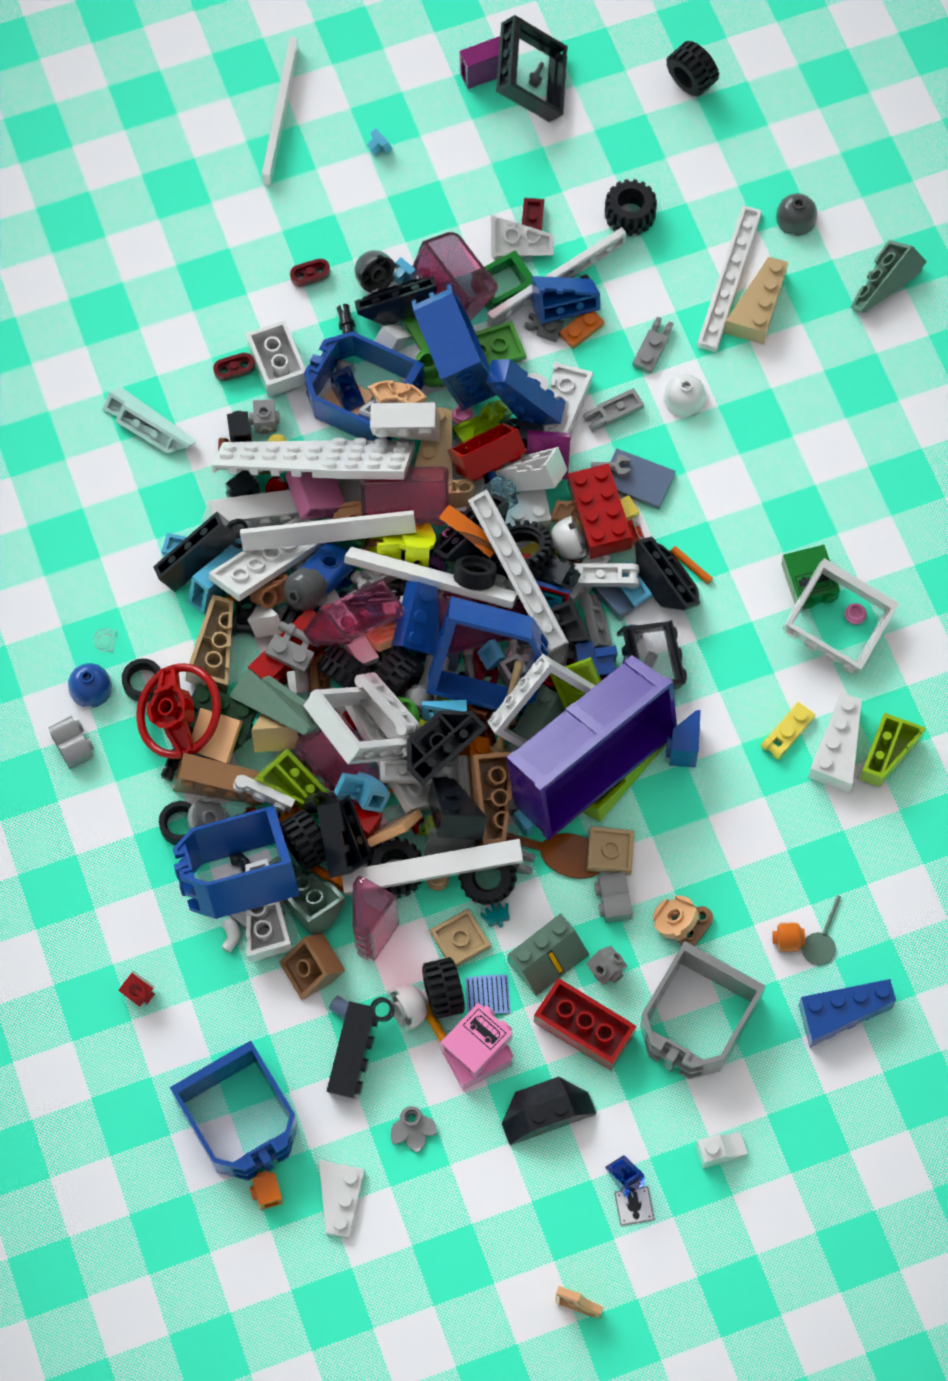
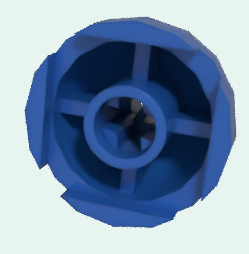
[68,663,112,708]

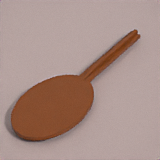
[506,832,601,879]

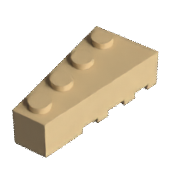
[724,257,789,344]
[185,595,233,694]

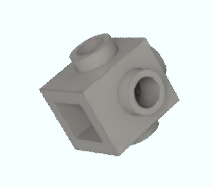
[249,399,280,434]
[586,946,628,985]

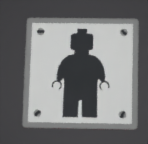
[614,1186,655,1226]

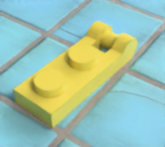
[760,702,816,760]

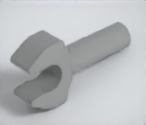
[591,455,630,478]
[461,643,476,679]

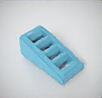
[422,700,467,721]

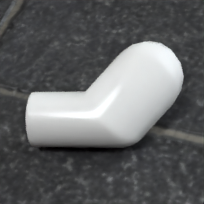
[221,919,241,953]

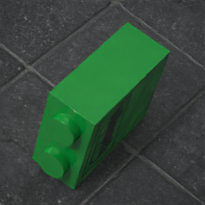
[781,544,840,609]

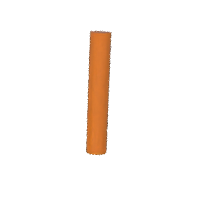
[671,546,713,585]

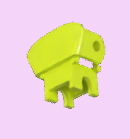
[369,512,436,567]

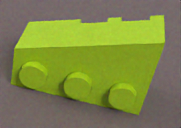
[859,713,926,787]

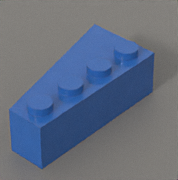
[486,359,566,425]
[798,979,896,1048]

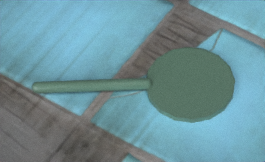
[802,895,841,966]

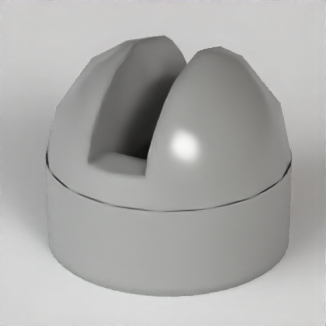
[336,359,354,376]

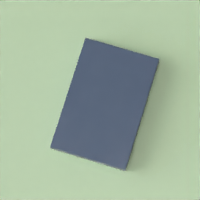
[610,448,676,509]

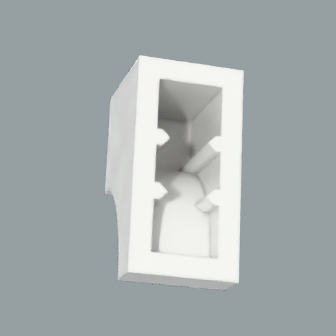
[696,1132,748,1169]

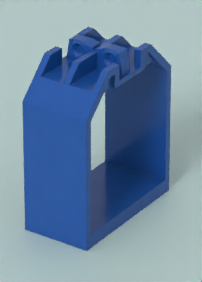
[412,284,496,411]
[304,331,425,441]
[426,596,549,711]
[173,805,300,919]
[170,1040,298,1181]

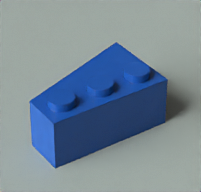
[532,276,601,324]
[391,581,440,656]

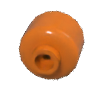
[772,922,805,952]

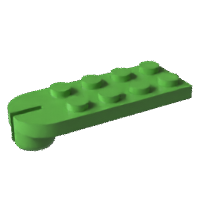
[415,320,526,387]

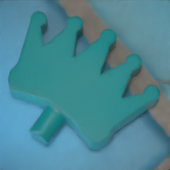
[480,902,510,928]

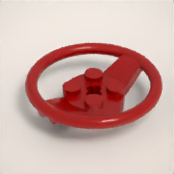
[136,663,221,759]

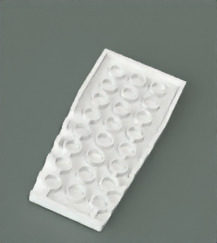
[212,437,415,480]

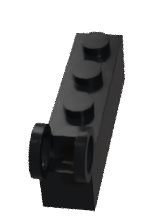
[153,512,248,592]
[326,997,395,1099]

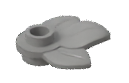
[391,1106,437,1152]

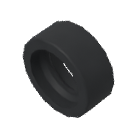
[453,555,497,590]
[122,658,161,702]
[158,801,192,845]

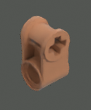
[250,573,288,608]

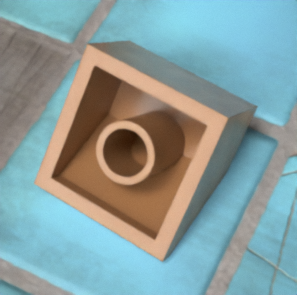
[279,933,345,1000]

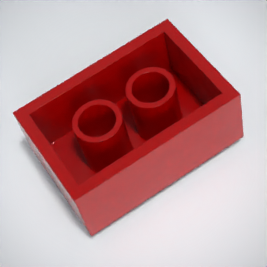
[447,422,527,481]

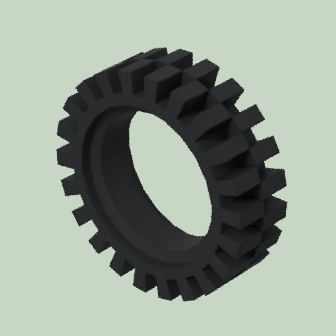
[486,520,555,579]

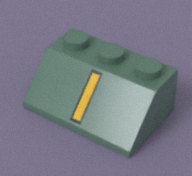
[507,913,589,996]

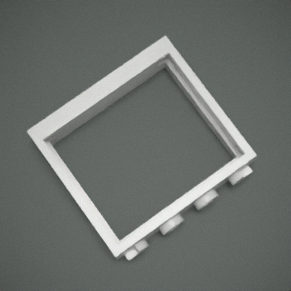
[782,558,899,673]
[487,654,596,748]
[303,687,412,764]

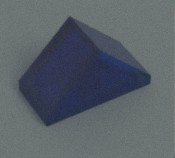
[330,366,365,411]
[605,1155,645,1197]

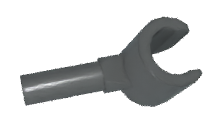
[528,62,544,88]

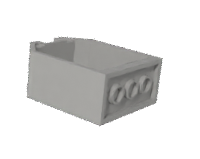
[640,941,766,1079]

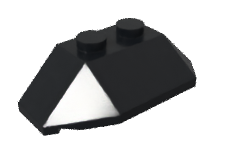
[354,276,438,326]
[434,494,509,562]
[635,536,701,611]
[406,711,487,786]
[501,1076,597,1146]

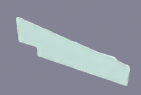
[102,387,197,453]

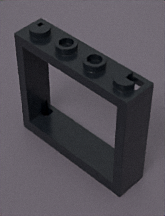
[496,15,568,122]

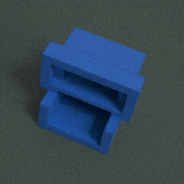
[574,641,618,678]

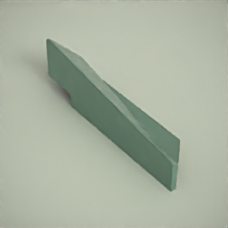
[230,669,320,735]

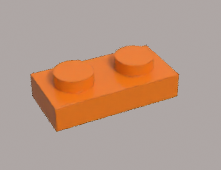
[559,311,605,349]

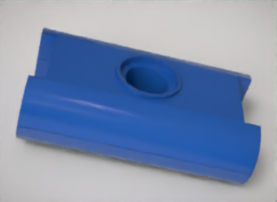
[297,542,357,596]

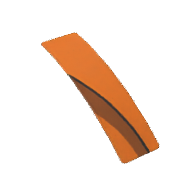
[439,505,495,558]

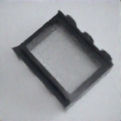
[617,620,687,689]

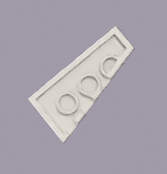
[544,362,594,433]

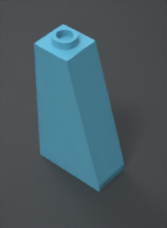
[188,538,243,615]

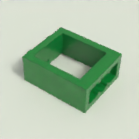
[471,250,533,310]

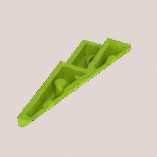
[583,743,667,822]

